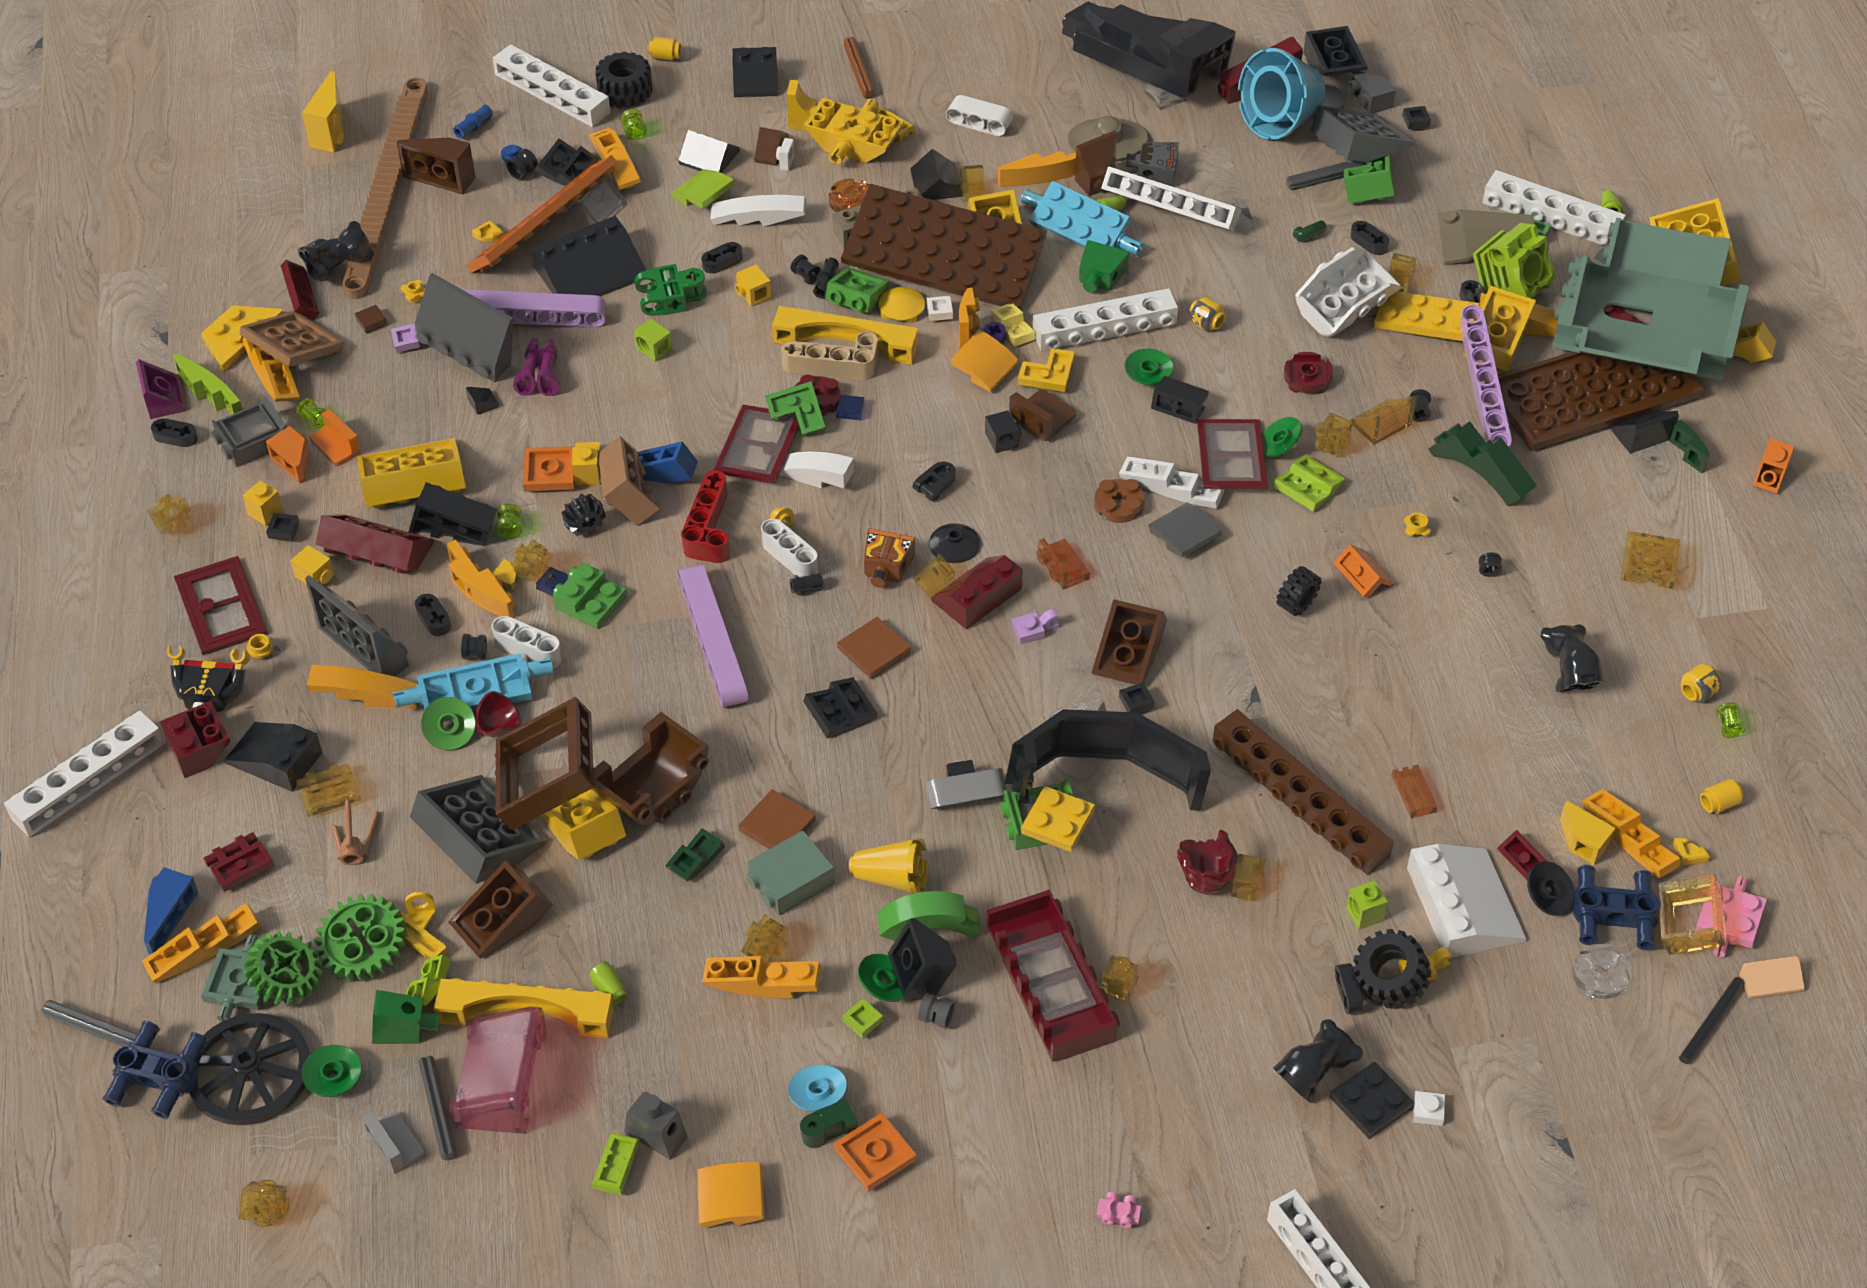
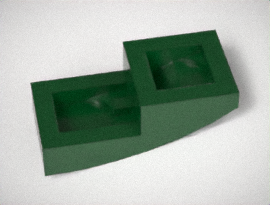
[1669,420,1710,473]
[665,828,725,882]

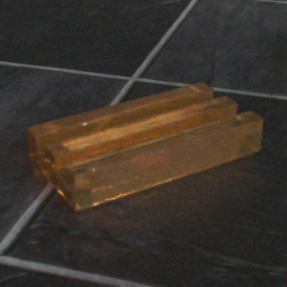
[1391,765,1437,818]

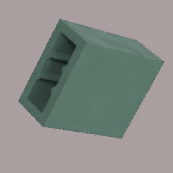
[746,830,835,915]

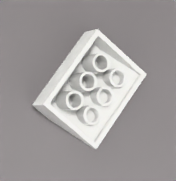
[1407,844,1526,958]

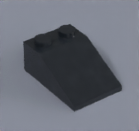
[1303,26,1368,76]
[224,722,322,792]

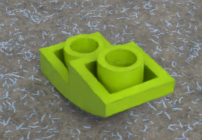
[406,954,451,1006]

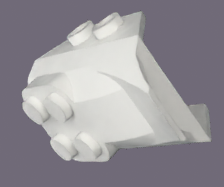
[1295,247,1403,337]

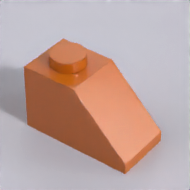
[266,426,309,483]

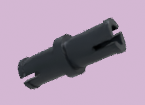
[813,257,839,299]

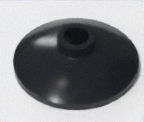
[929,523,980,563]
[1527,861,1574,916]

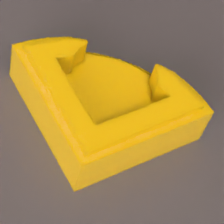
[472,220,504,242]
[492,559,516,591]
[1673,838,1710,866]

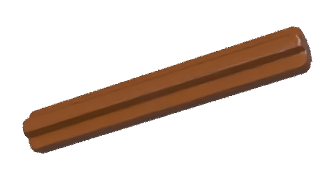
[843,37,874,98]

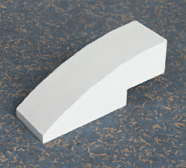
[779,451,854,488]

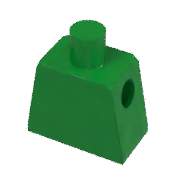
[1079,240,1129,293]
[372,990,440,1044]

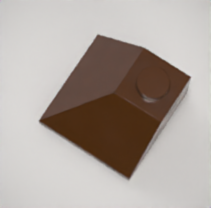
[1075,130,1117,196]

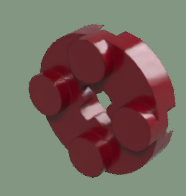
[1284,352,1333,393]
[795,374,841,417]

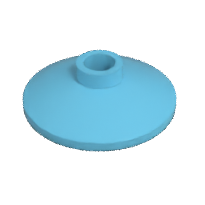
[788,1065,847,1111]

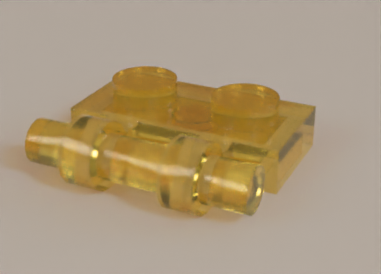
[296,763,361,817]

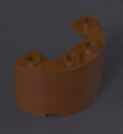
[592,712,709,825]

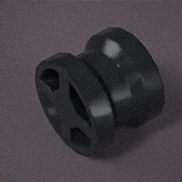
[461,633,487,661]

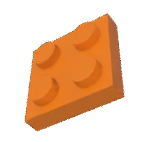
[523,446,574,492]
[833,1112,917,1192]

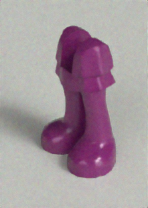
[513,338,560,396]

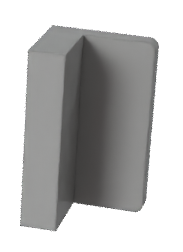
[361,1110,425,1174]

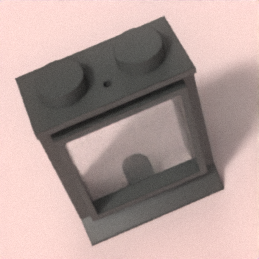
[211,396,287,467]

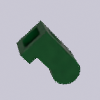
[800,1099,858,1148]

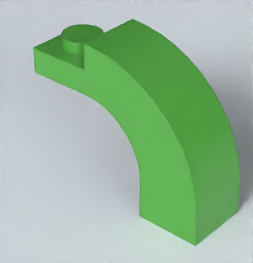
[877,891,981,941]

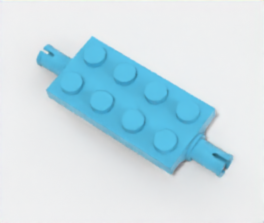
[1020,181,1144,256]
[393,653,554,712]

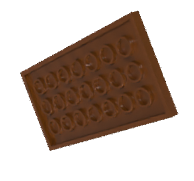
[841,184,1047,310]
[1484,352,1704,451]

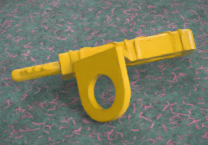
[400,892,447,959]

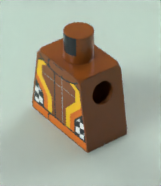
[864,528,915,588]

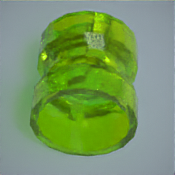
[620,109,647,140]
[496,503,522,539]

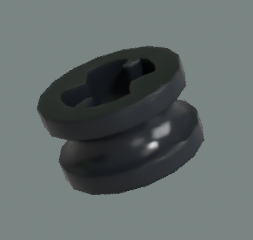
[1479,552,1502,577]

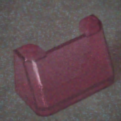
[449,1006,547,1134]

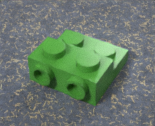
[825,267,889,313]
[553,562,627,629]

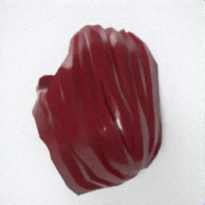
[1177,829,1238,895]

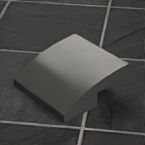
[1148,502,1222,557]

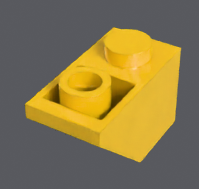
[1560,800,1615,865]

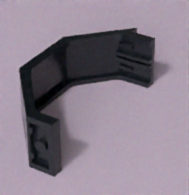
[1004,709,1211,810]

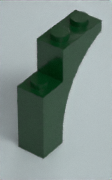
[1428,421,1537,506]

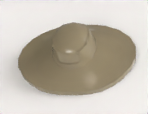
[1068,116,1148,162]

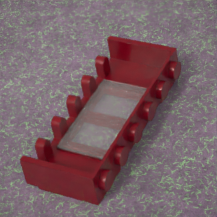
[986,890,1120,1062]

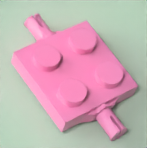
[1695,876,1767,957]

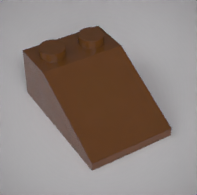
[396,137,476,195]
[1092,599,1168,685]
[448,860,553,958]

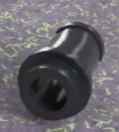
[790,573,823,595]

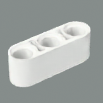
[946,95,1013,136]
[761,519,818,577]
[492,616,562,669]

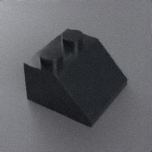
[732,47,778,97]
[888,918,957,999]

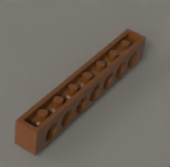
[1212,709,1394,875]

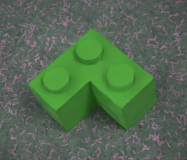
[1344,155,1394,204]

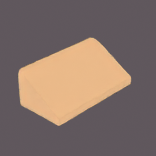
[1739,956,1805,999]

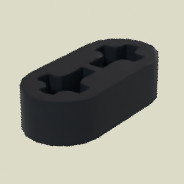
[1350,221,1389,255]
[701,242,743,274]
[1459,280,1485,305]
[151,418,198,447]
[415,594,451,636]
[1335,963,1363,1014]

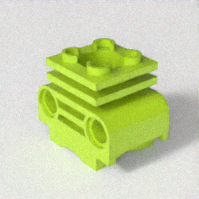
[1473,223,1556,299]

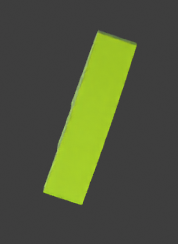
[172,353,243,415]

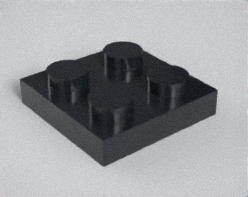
[1330,1061,1414,1139]

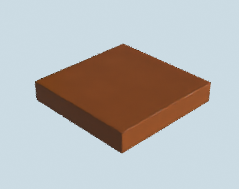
[837,616,911,679]
[738,789,816,849]

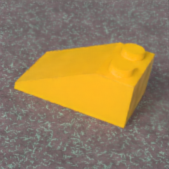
[302,71,344,153]
[967,189,1022,224]
[1463,286,1536,371]
[540,789,626,860]

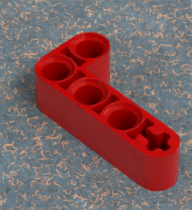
[681,470,730,563]

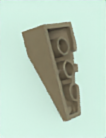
[1437,209,1534,265]

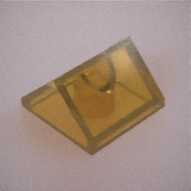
[1350,396,1416,445]

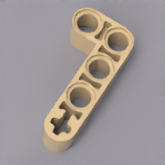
[781,331,878,380]

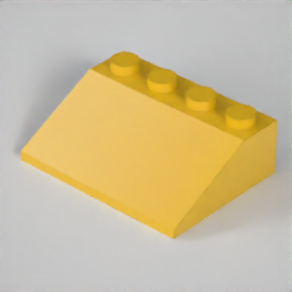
[1649,198,1741,286]
[357,438,466,508]

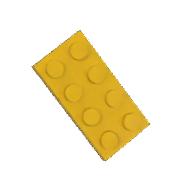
[1374,291,1479,341]

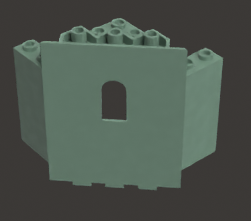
[1552,217,1749,381]

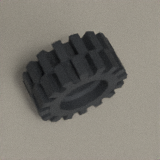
[1276,566,1322,616]

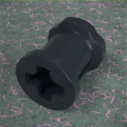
[790,254,821,284]
[1408,389,1431,422]

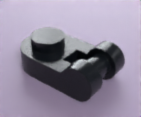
[912,461,956,502]

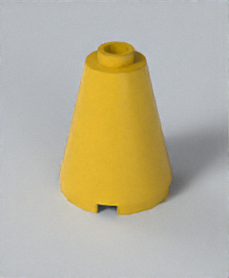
[849,838,928,894]

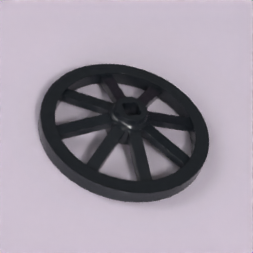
[189,1013,310,1125]

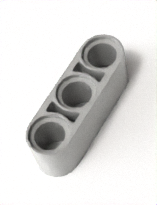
[926,768,1007,809]

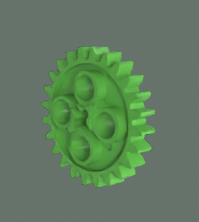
[314,893,408,982]

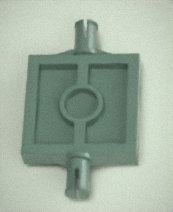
[201,934,270,1022]

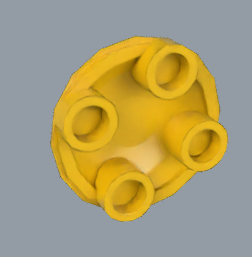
[878,287,925,324]

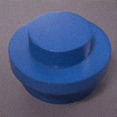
[501,145,523,163]

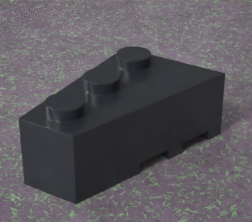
[408,482,498,546]

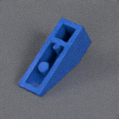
[638,441,698,484]
[144,867,198,955]

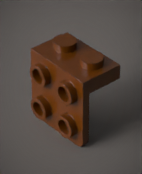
[1009,389,1076,441]

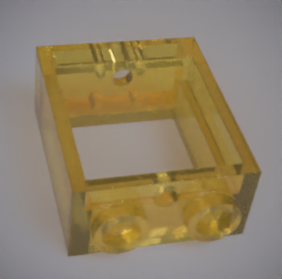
[1659,874,1726,955]

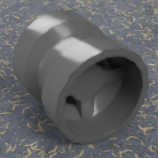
[918,993,955,1029]

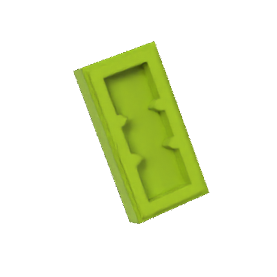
[592,1132,640,1196]

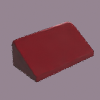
[1497,830,1547,880]

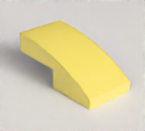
[991,304,1036,347]

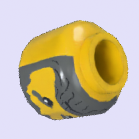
[1189,297,1226,332]
[1681,664,1721,703]

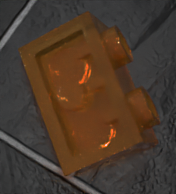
[1036,538,1090,590]

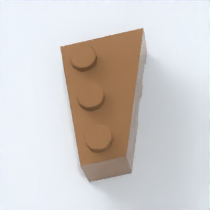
[598,436,660,526]

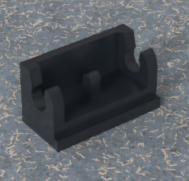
[1151,376,1209,424]

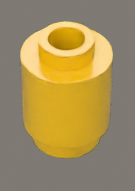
[648,37,681,61]
[1700,779,1744,813]

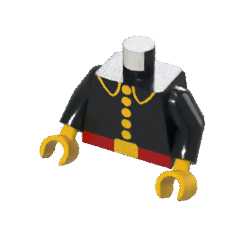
[166,645,250,712]

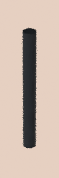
[1679,977,1744,1064]

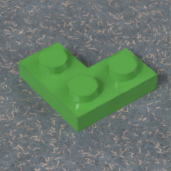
[765,381,826,436]

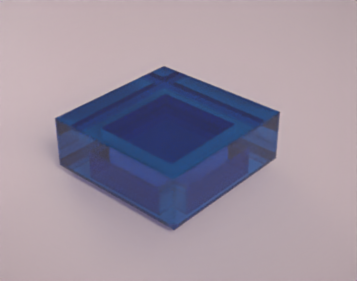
[836,395,865,420]
[536,567,568,597]

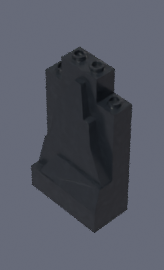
[1062,1,1236,99]

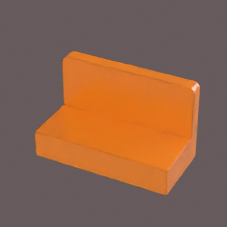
[309,409,361,466]
[1333,544,1394,598]

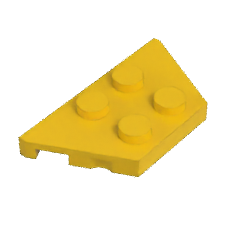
[201,305,284,371]

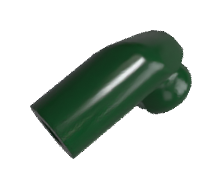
[1293,220,1327,242]

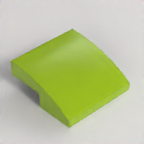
[671,169,734,209]
[1273,455,1345,511]

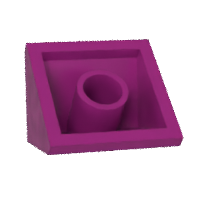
[136,359,188,419]

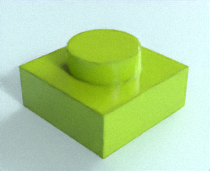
[842,998,883,1039]

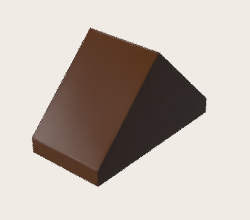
[754,127,789,166]

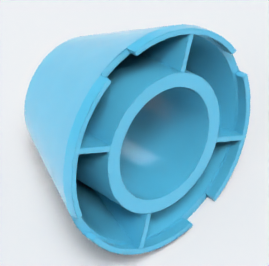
[1238,48,1325,139]

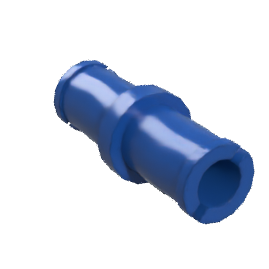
[453,104,493,139]

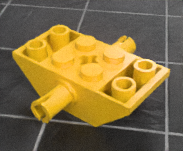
[804,98,904,165]

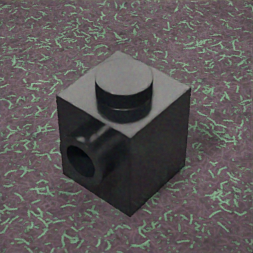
[985,410,1022,453]

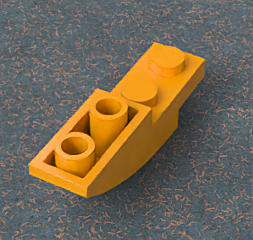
[589,127,641,190]
[447,540,516,618]
[702,956,822,998]

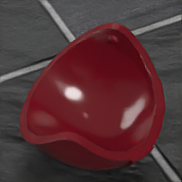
[475,691,521,738]

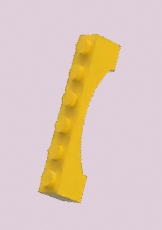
[772,306,918,365]
[434,978,614,1039]

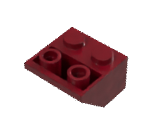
[160,701,230,778]

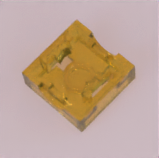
[1621,531,1680,589]

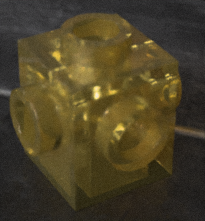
[1314,412,1353,457]
[147,494,191,533]
[510,539,553,582]
[741,914,789,962]
[239,1180,289,1227]

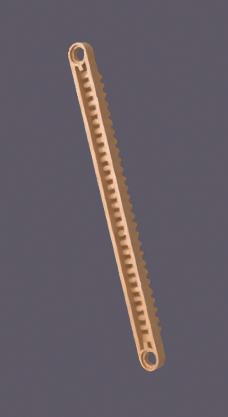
[343,77,428,299]

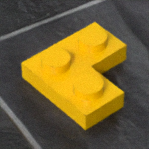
[1018,348,1075,392]

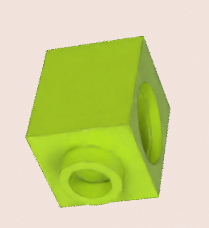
[634,319,673,362]
[1346,880,1388,930]

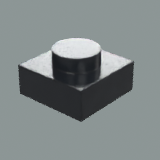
[1402,106,1431,130]
[266,513,300,541]
[1119,682,1154,713]

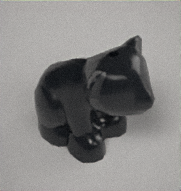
[298,221,374,282]
[1541,624,1604,692]
[1273,1019,1363,1103]

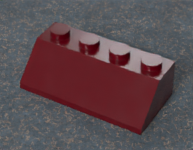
[315,514,434,574]

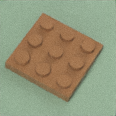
[239,311,344,366]

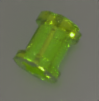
[296,398,327,429]
[1715,702,1745,738]

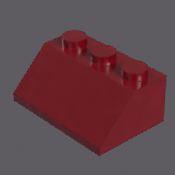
[931,555,1023,629]

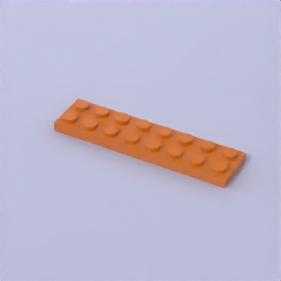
[465,155,617,273]

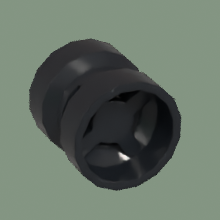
[506,149,538,180]

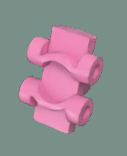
[1096,1192,1141,1228]

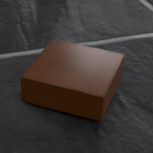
[354,305,387,333]

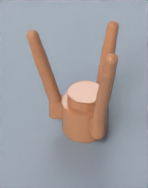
[332,799,379,865]

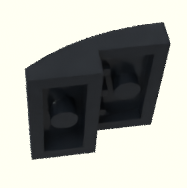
[535,138,599,186]
[803,677,878,738]

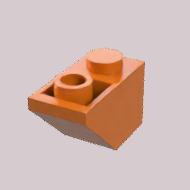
[1753,438,1795,493]

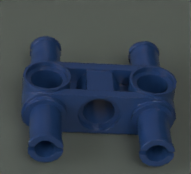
[1572,865,1660,950]
[102,1021,209,1119]

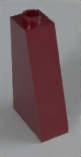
[1217,36,1303,104]

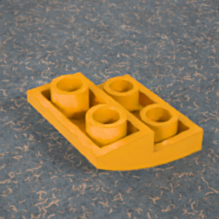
[959,288,980,350]
[951,329,1018,393]
[698,1162,765,1228]

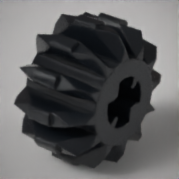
[561,493,606,536]

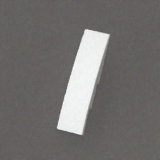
[710,195,807,227]
[1119,456,1224,509]

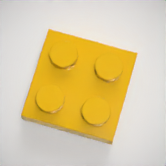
[1021,786,1095,853]

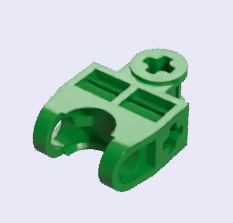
[634,264,707,316]

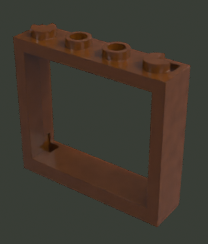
[494,696,594,830]

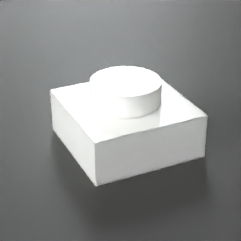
[776,138,794,171]
[927,296,953,321]
[1413,1091,1445,1126]

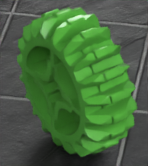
[244,931,323,1007]

